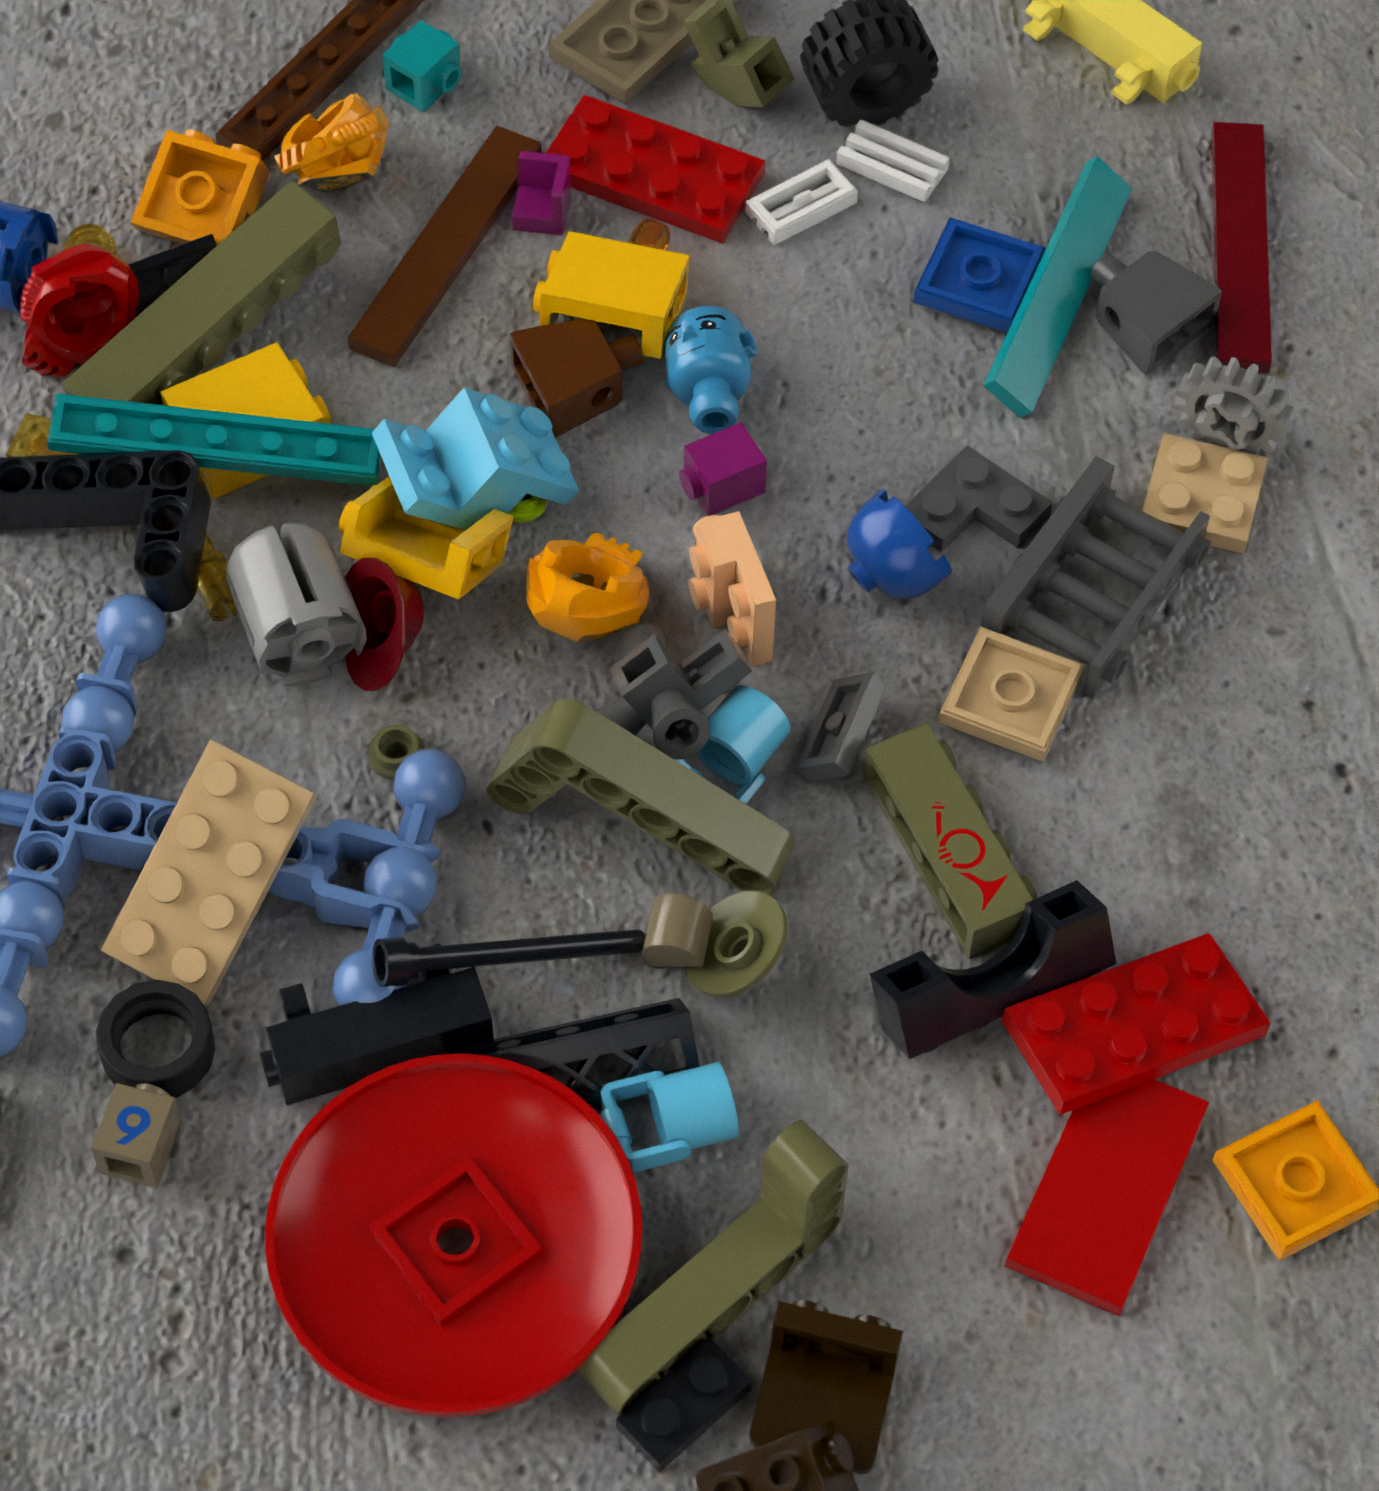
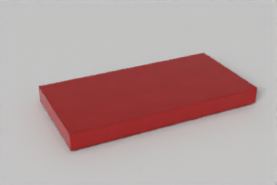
[1004,1079,1210,1317]

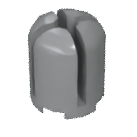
[226,523,367,686]

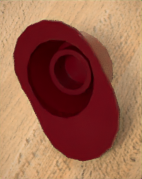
[345,558,425,691]

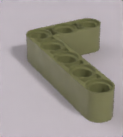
[486,699,795,895]
[576,1120,849,1416]

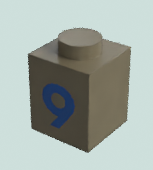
[91,1083,182,1188]

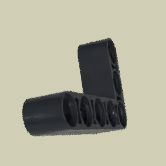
[0,450,211,613]

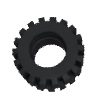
[800,0,939,127]

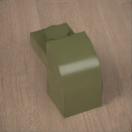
[683,0,794,107]

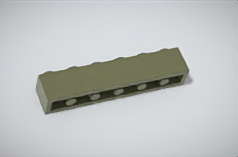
[62,180,342,405]

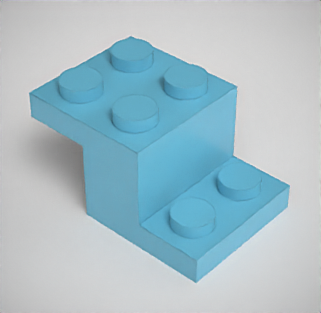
[372,388,579,530]

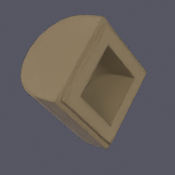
[641,894,713,967]

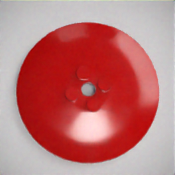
[265,1054,642,1418]

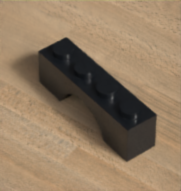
[870,880,1117,1060]

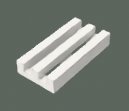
[836,120,950,203]
[745,159,858,246]

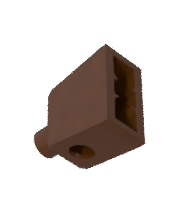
[509,318,643,438]

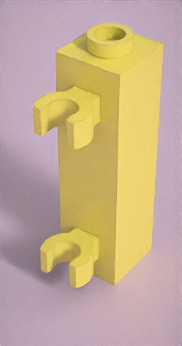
[1023,0,1202,104]

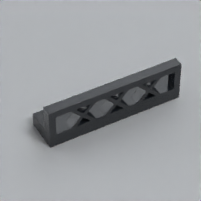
[447,998,700,1106]

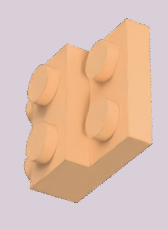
[688,511,776,667]

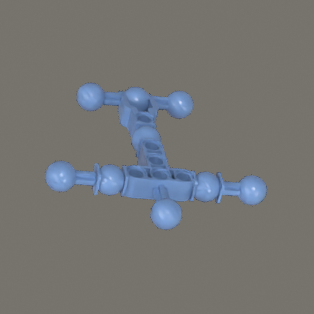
[0,594,466,1058]

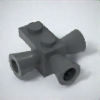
[595,624,752,759]

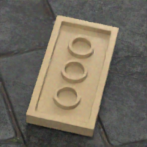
[100,739,318,1005]

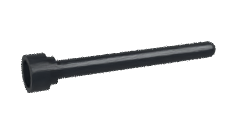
[372,929,646,987]

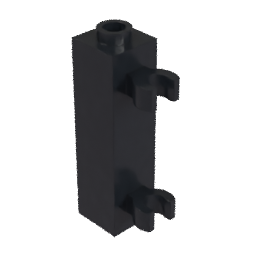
[259,943,494,1106]

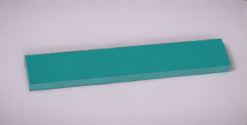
[983,156,1133,418]
[47,393,381,486]

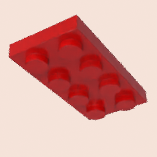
[546,94,766,244]
[1001,933,1271,1115]

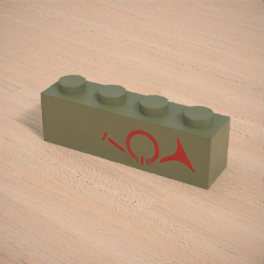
[863,723,1038,959]

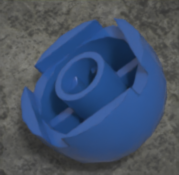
[847,489,952,600]

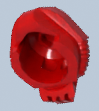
[20,243,139,377]

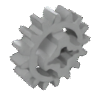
[1174,357,1294,455]

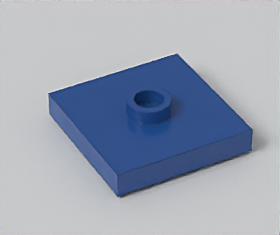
[913,217,1046,333]

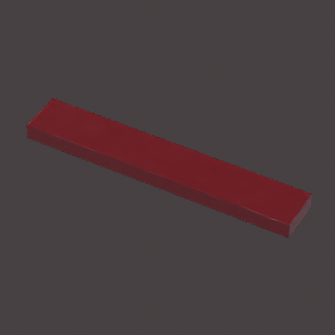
[1211,122,1272,373]

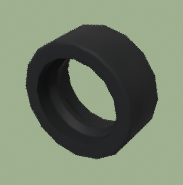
[96,980,216,1098]

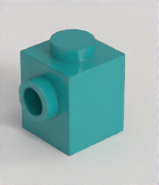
[382,20,462,112]

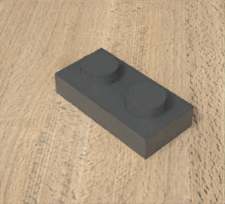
[795,672,887,783]

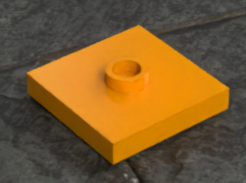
[1212,1100,1379,1261]

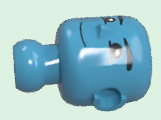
[664,306,758,434]

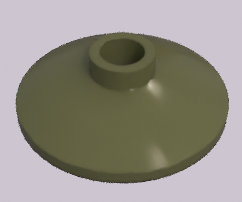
[685,890,788,998]

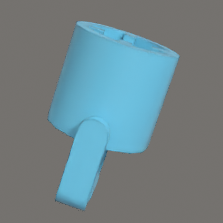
[674,685,791,804]
[600,1062,739,1172]

